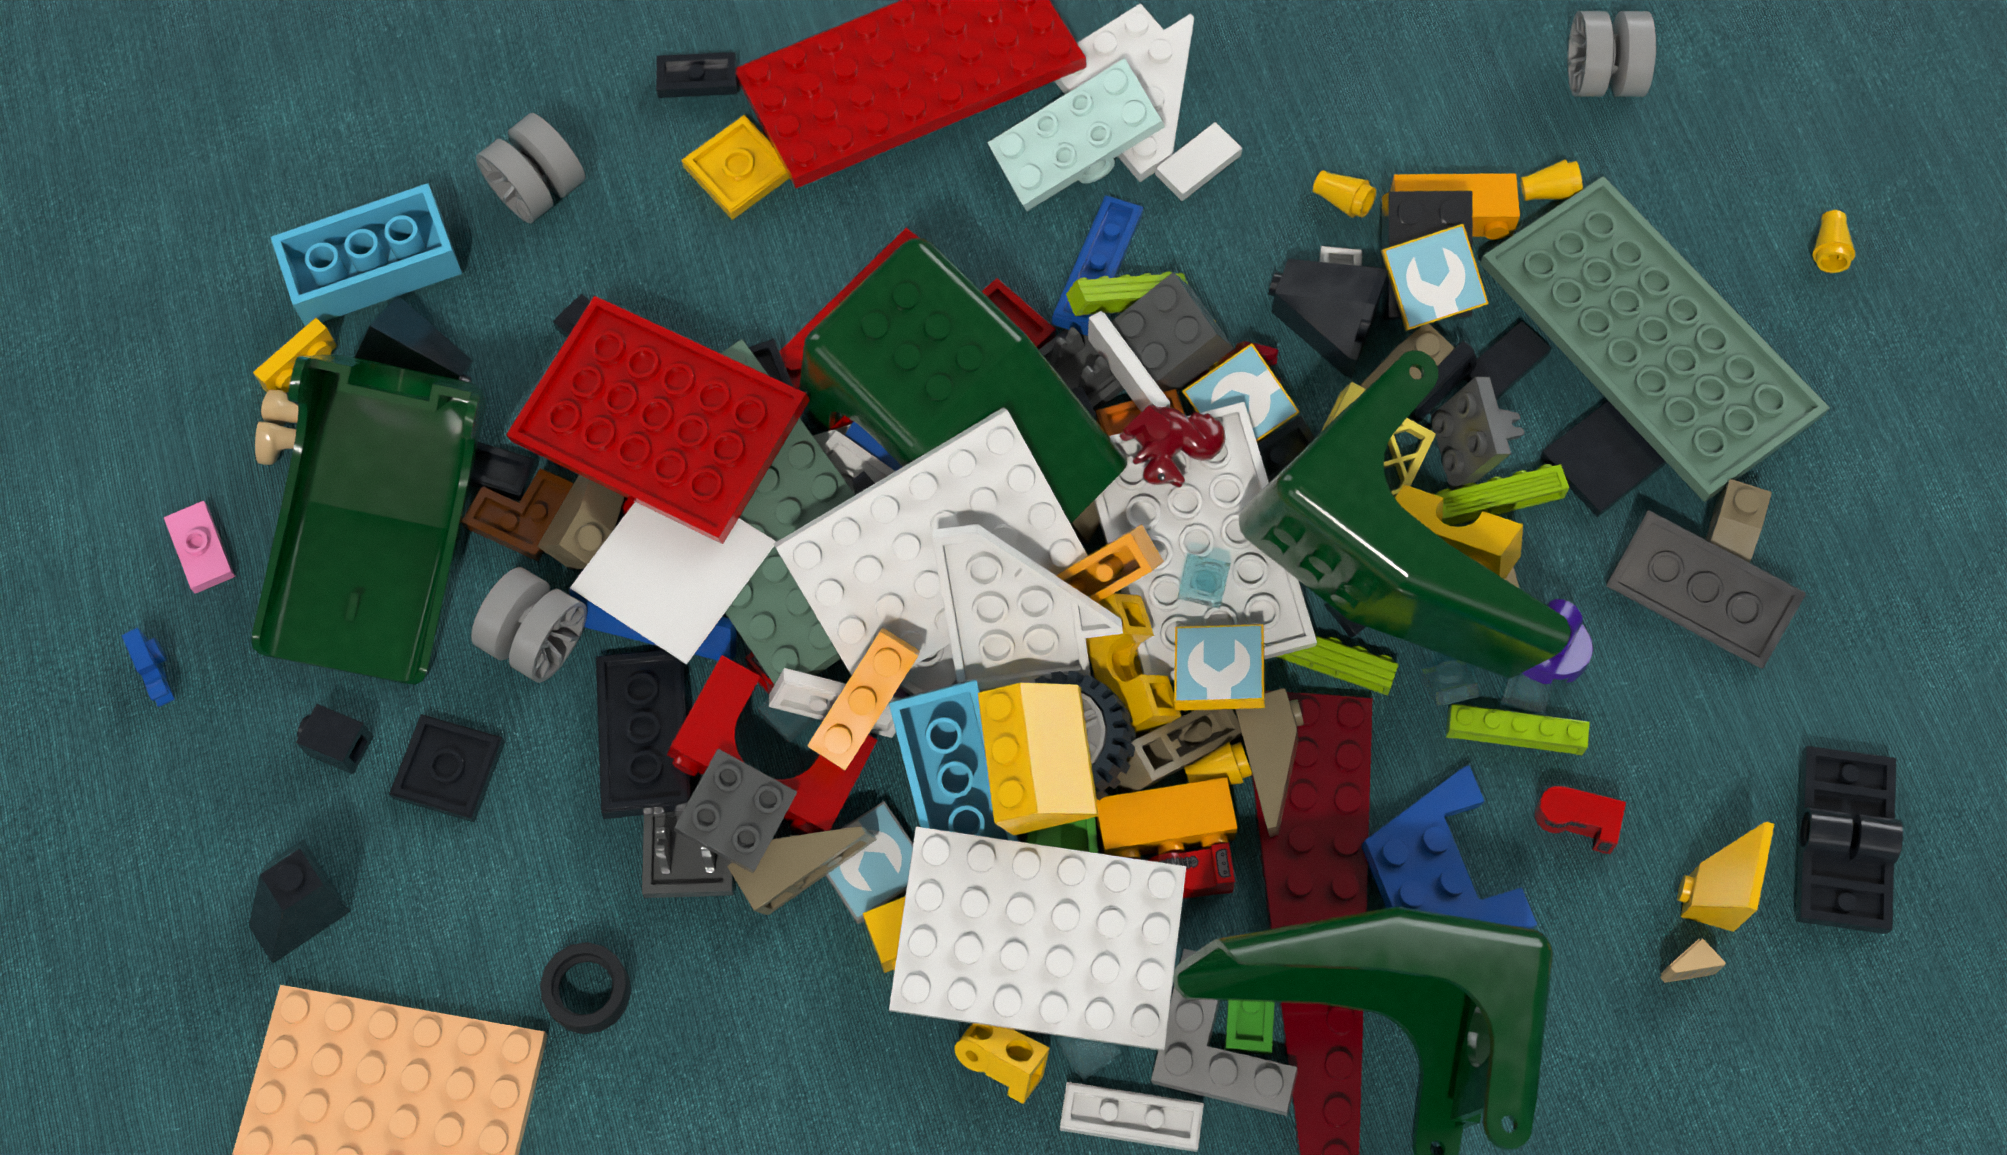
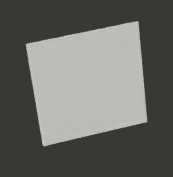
[570,502,776,664]

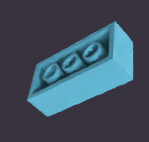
[270,183,462,326]
[889,679,1018,842]

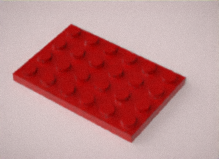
[506,296,810,544]

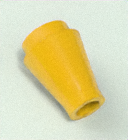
[1520,159,1583,201]
[1313,170,1376,218]
[1813,210,1855,273]
[1184,742,1253,785]

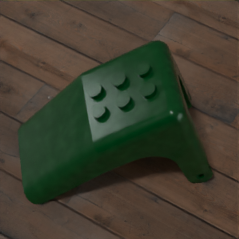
[799,238,1128,524]
[1239,350,1571,678]
[252,354,486,685]
[1173,906,1553,1155]

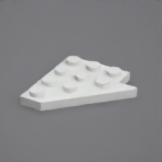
[1054,3,1194,182]
[932,524,1123,690]

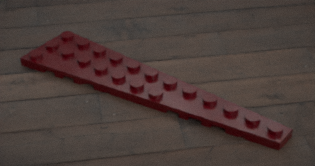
[1250,690,1373,1155]

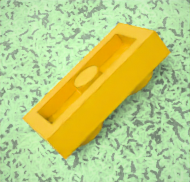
[253,318,337,393]

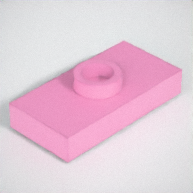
[164,501,235,594]

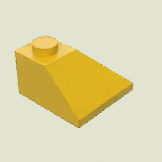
[1677,821,1774,932]

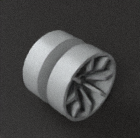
[1568,11,1656,97]
[476,113,585,223]
[471,567,587,683]

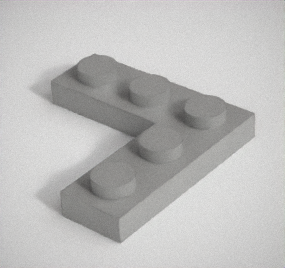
[1151,949,1298,1116]

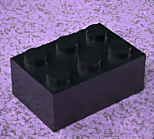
[1382,191,1473,320]

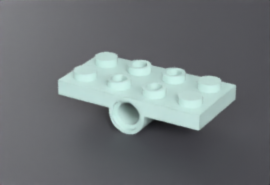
[988,58,1165,211]

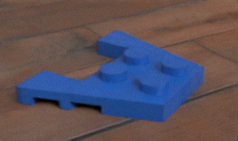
[1361,765,1537,929]

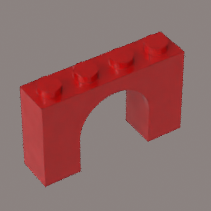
[667,655,877,835]

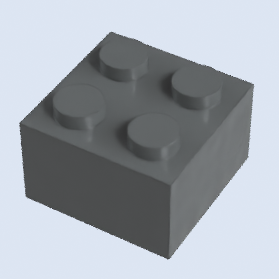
[1111,272,1234,392]

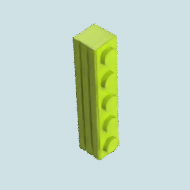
[1066,272,1188,316]
[1436,464,1569,526]
[1276,632,1399,696]
[1446,704,1589,756]

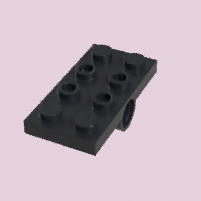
[1796,746,1903,934]

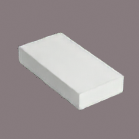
[1155,122,1242,201]

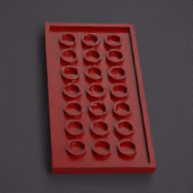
[736,0,1087,189]

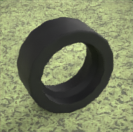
[540,942,631,1034]

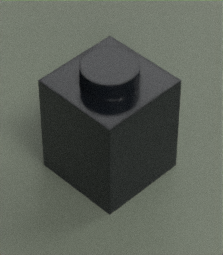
[296,704,374,775]

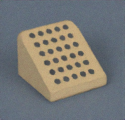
[1660,939,1726,983]

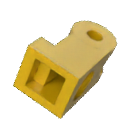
[954,1023,1050,1104]

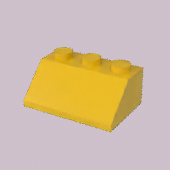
[978,683,1099,836]

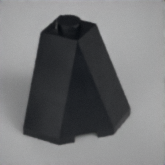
[1268,259,1388,378]
[355,297,473,382]
[249,840,351,963]

